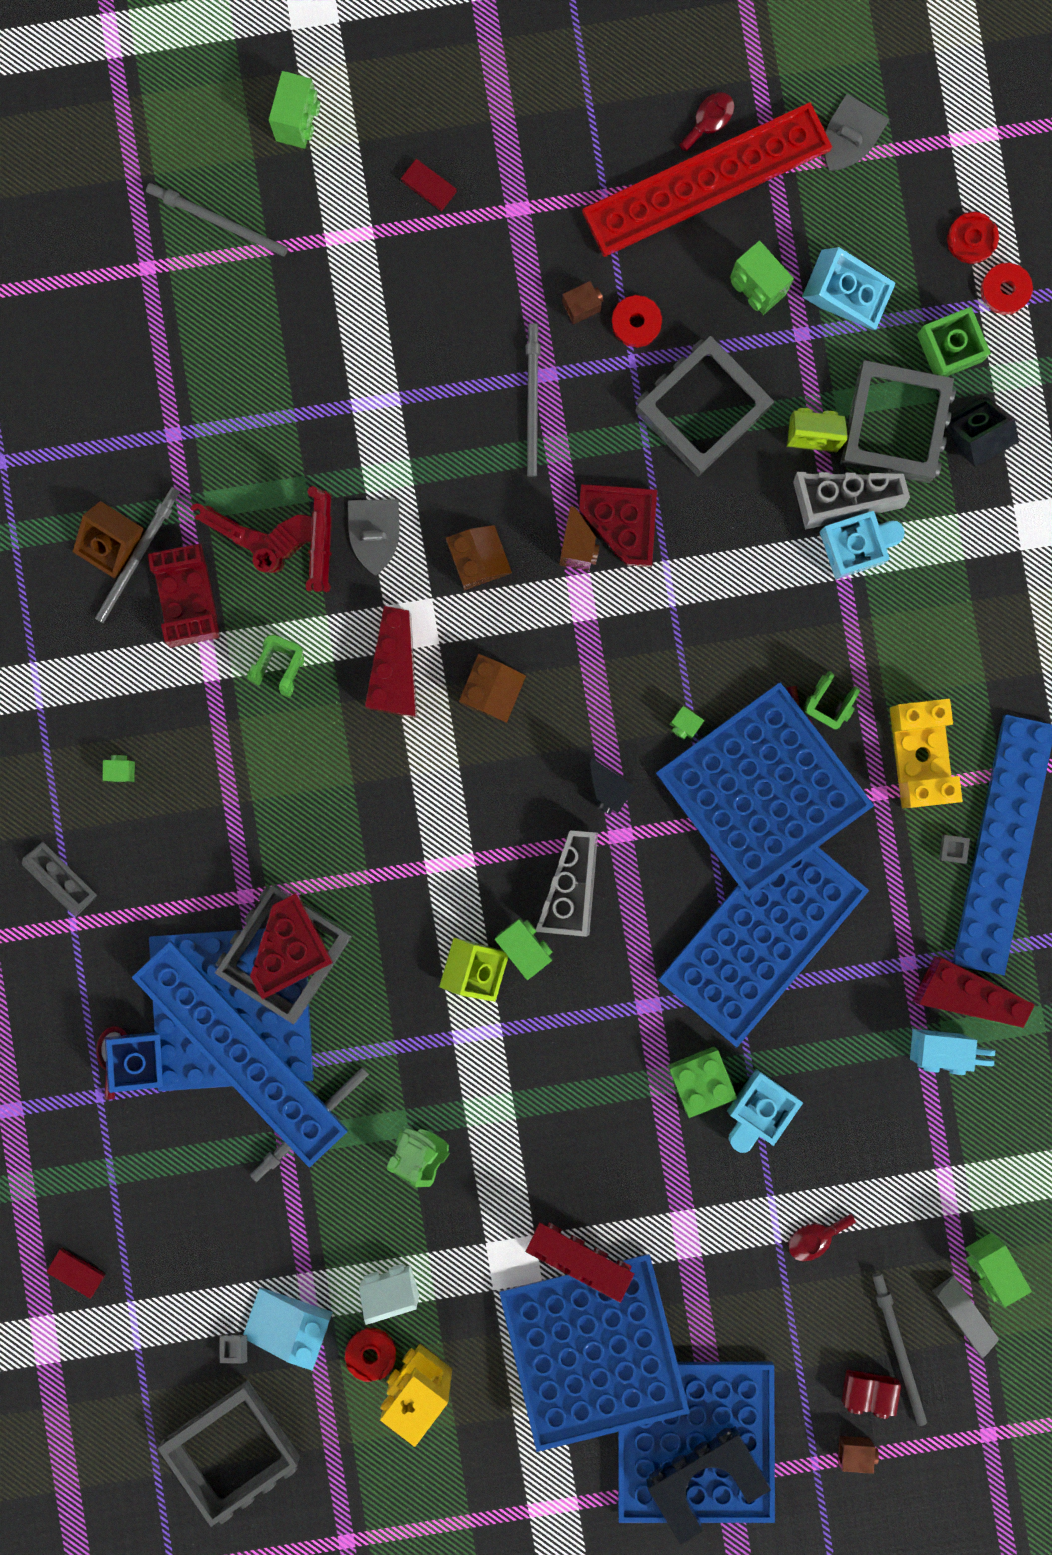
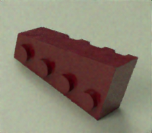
[365,606,417,718]
[912,956,1035,1028]
[525,1223,635,1303]

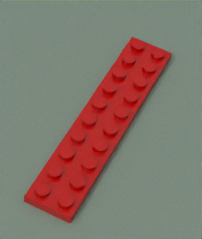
[582,102,832,257]

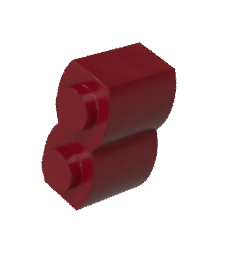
[842,1370,901,1419]

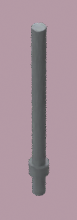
[146,183,288,257]
[525,323,541,477]
[95,487,180,623]
[250,1067,369,1182]
[872,1273,927,1426]

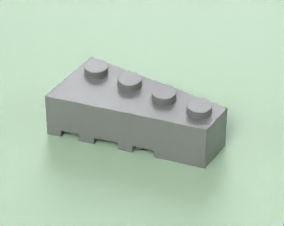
[793,472,910,530]
[536,831,598,937]

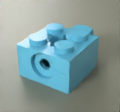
[820,511,905,580]
[910,1029,995,1075]
[727,1069,803,1153]

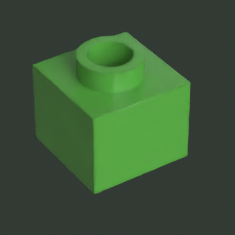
[669,706,704,739]
[103,755,135,782]

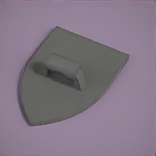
[824,94,890,171]
[348,499,400,576]

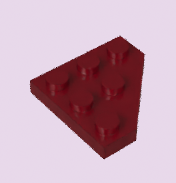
[579,484,657,567]
[250,893,333,1000]

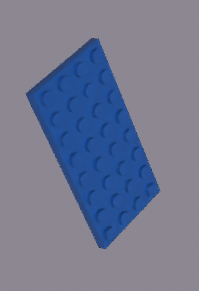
[658,847,869,1047]

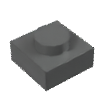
[939,835,970,864]
[220,1335,247,1364]

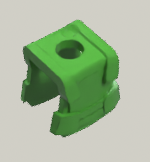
[804,671,860,729]
[387,1129,450,1187]

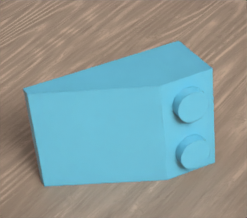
[802,247,895,330]
[243,1287,333,1371]

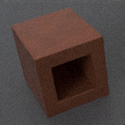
[562,281,603,324]
[838,1436,879,1474]

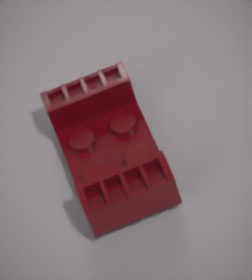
[148,544,220,648]

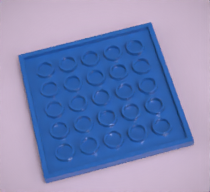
[656,682,874,897]
[149,928,314,1091]
[499,1254,690,1452]
[618,1362,775,1523]

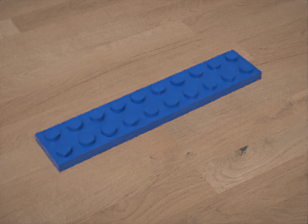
[952,715,1052,976]
[132,941,348,1168]

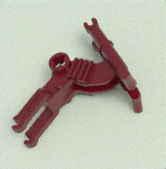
[190,486,332,592]

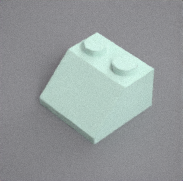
[359,1264,419,1325]

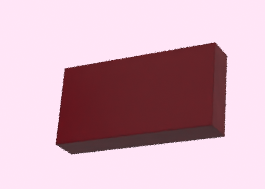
[401,159,457,212]
[46,1248,106,1299]

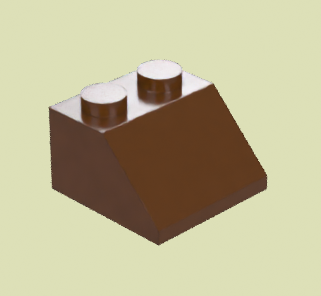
[73,501,143,579]
[559,506,600,571]
[446,525,512,590]
[459,654,526,723]

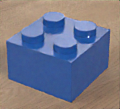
[105,1032,163,1093]

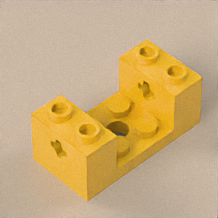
[890,699,963,808]
[380,1344,452,1447]

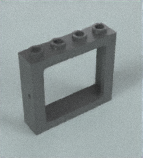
[635,336,774,477]
[840,360,956,483]
[215,885,353,1025]
[158,1380,300,1527]

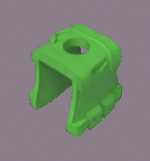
[247,635,305,698]

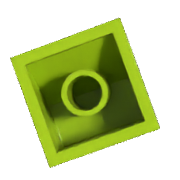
[787,408,847,452]
[439,938,508,1002]

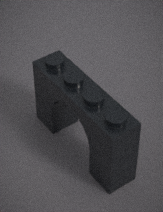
[646,1426,771,1545]

